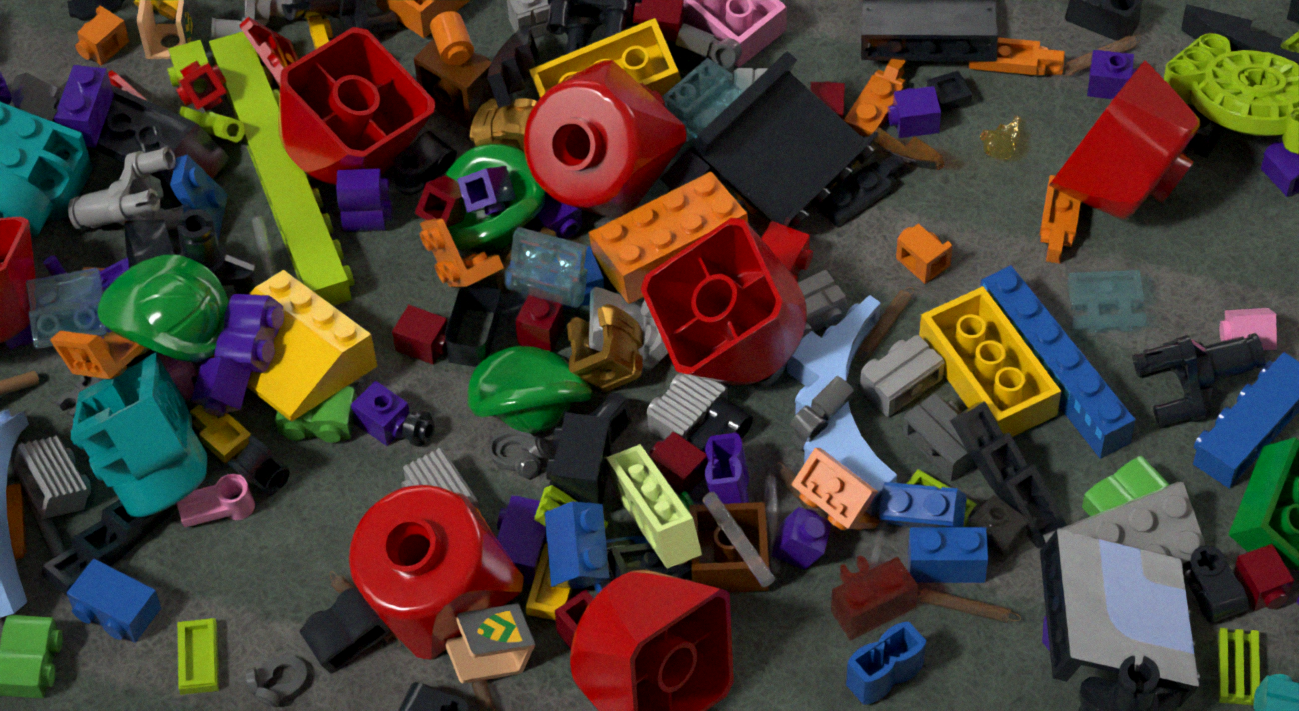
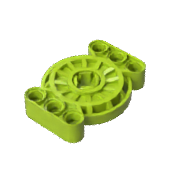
[1164,33,1299,154]

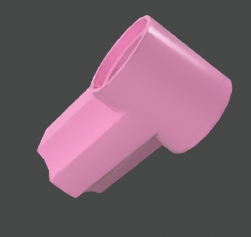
[177,474,255,528]

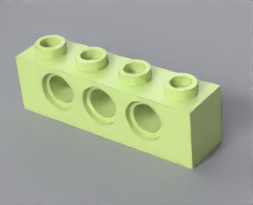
[606,444,702,569]

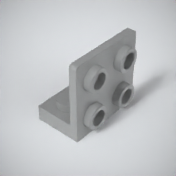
[589,287,668,368]

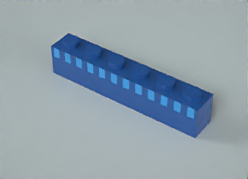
[980,265,1135,459]

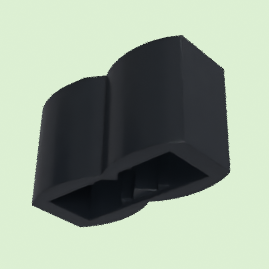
[299,587,391,674]

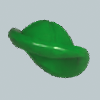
[446,144,546,251]
[97,255,229,362]
[467,346,593,433]

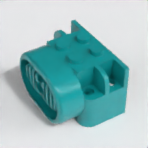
[0,102,93,241]
[70,352,207,517]

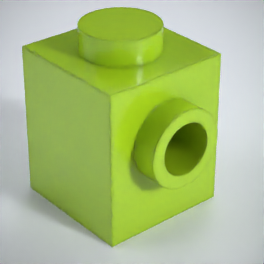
[167,40,209,92]

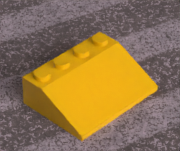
[211,270,378,422]

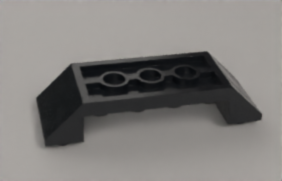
[52,82,231,204]

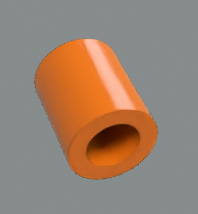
[430,11,474,65]

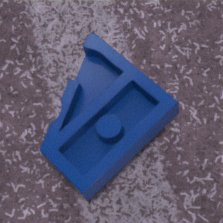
[170,154,228,240]

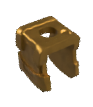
[469,98,537,152]
[567,304,643,392]

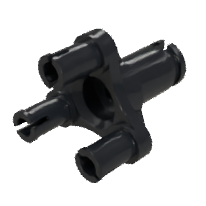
[281,0,398,34]
[546,0,632,55]
[177,209,256,295]
[1132,333,1266,428]
[1078,655,1181,711]

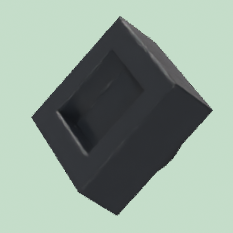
[927,70,972,113]

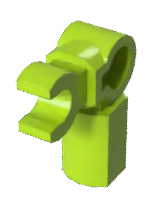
[179,106,245,143]

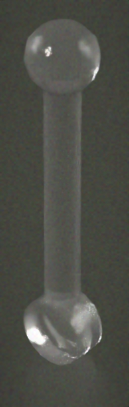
[861,522,890,589]

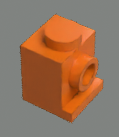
[75,5,130,66]
[896,223,953,284]

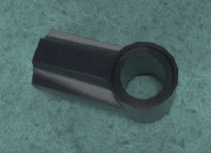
[687,397,753,453]

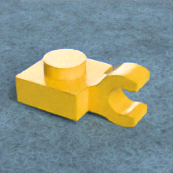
[190,405,251,463]

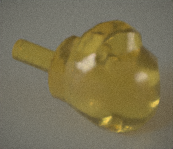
[980,116,1022,160]

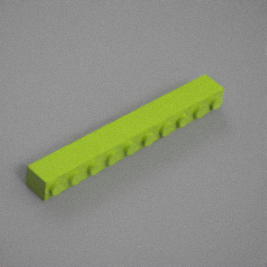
[209,31,355,306]

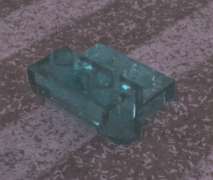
[662,58,744,141]
[505,227,588,308]
[26,268,110,349]

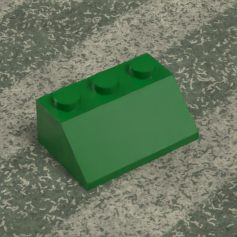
[1228,437,1299,570]

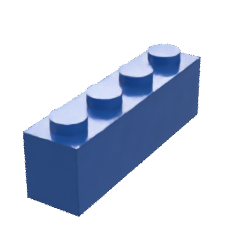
[1193,352,1299,489]

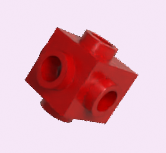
[176,60,227,111]

